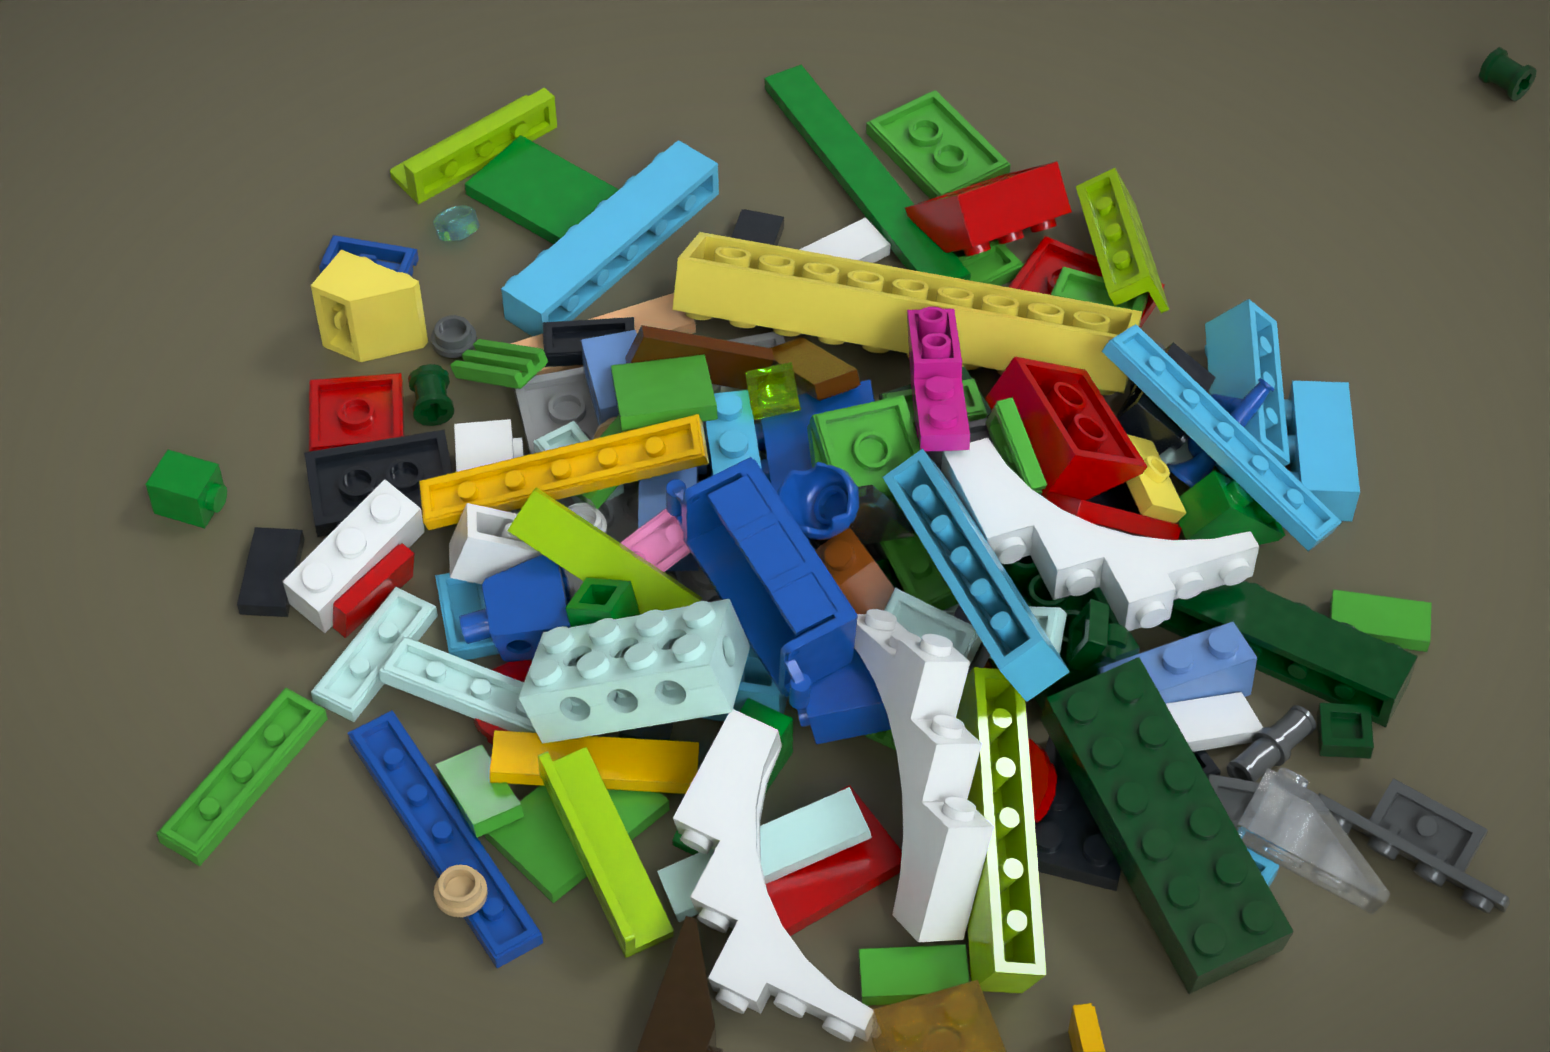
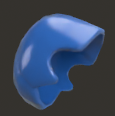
[777,462,859,540]

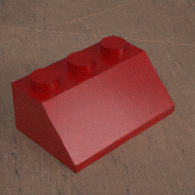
[905,161,1072,257]
[985,356,1148,501]

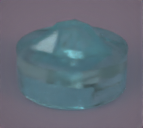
[433,205,480,241]

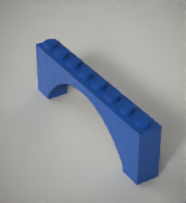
[754,380,891,745]

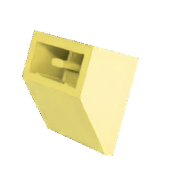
[311,250,428,362]

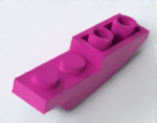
[907,307,970,451]

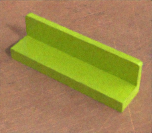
[390,87,557,205]
[1075,168,1170,314]
[538,747,674,958]

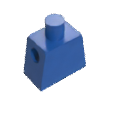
[459,554,572,662]

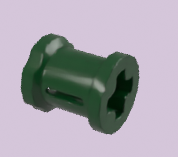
[1479,47,1537,101]
[408,364,454,426]

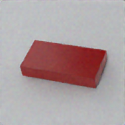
[333,543,415,638]

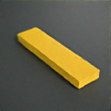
[490,730,699,794]

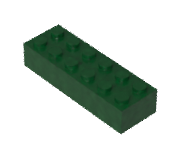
[1041,657,1294,994]

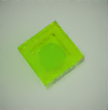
[745,362,801,420]

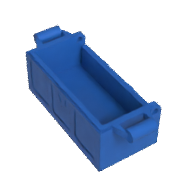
[666,457,858,709]

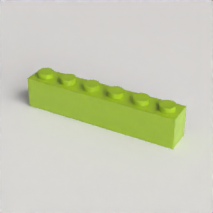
[956,667,1047,994]

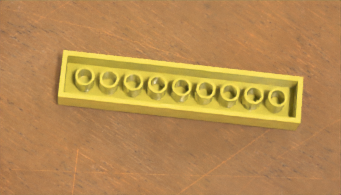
[672,232,1142,395]

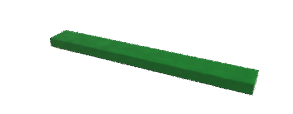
[764,64,971,280]

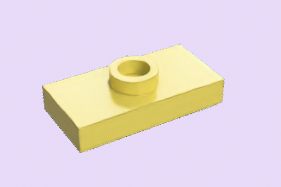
[1126,434,1186,523]

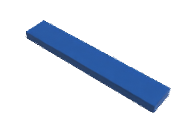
[347,710,543,968]

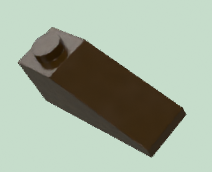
[637,916,723,1052]

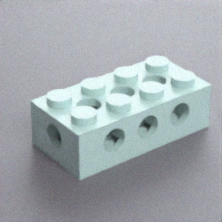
[518,599,750,744]

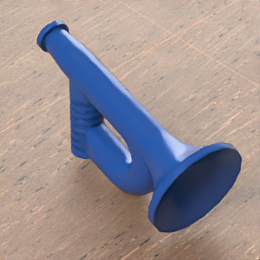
[1166,378,1275,488]

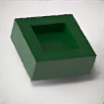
[1317,703,1374,759]

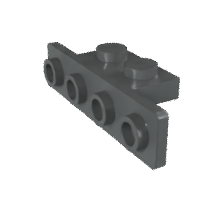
[1314,778,1510,914]

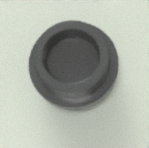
[431,315,477,358]

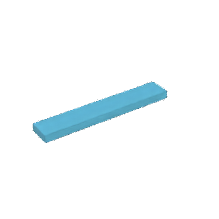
[1102,324,1341,552]

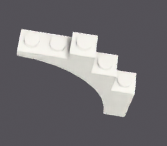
[941,438,1259,631]
[854,609,994,942]
[673,709,877,1042]

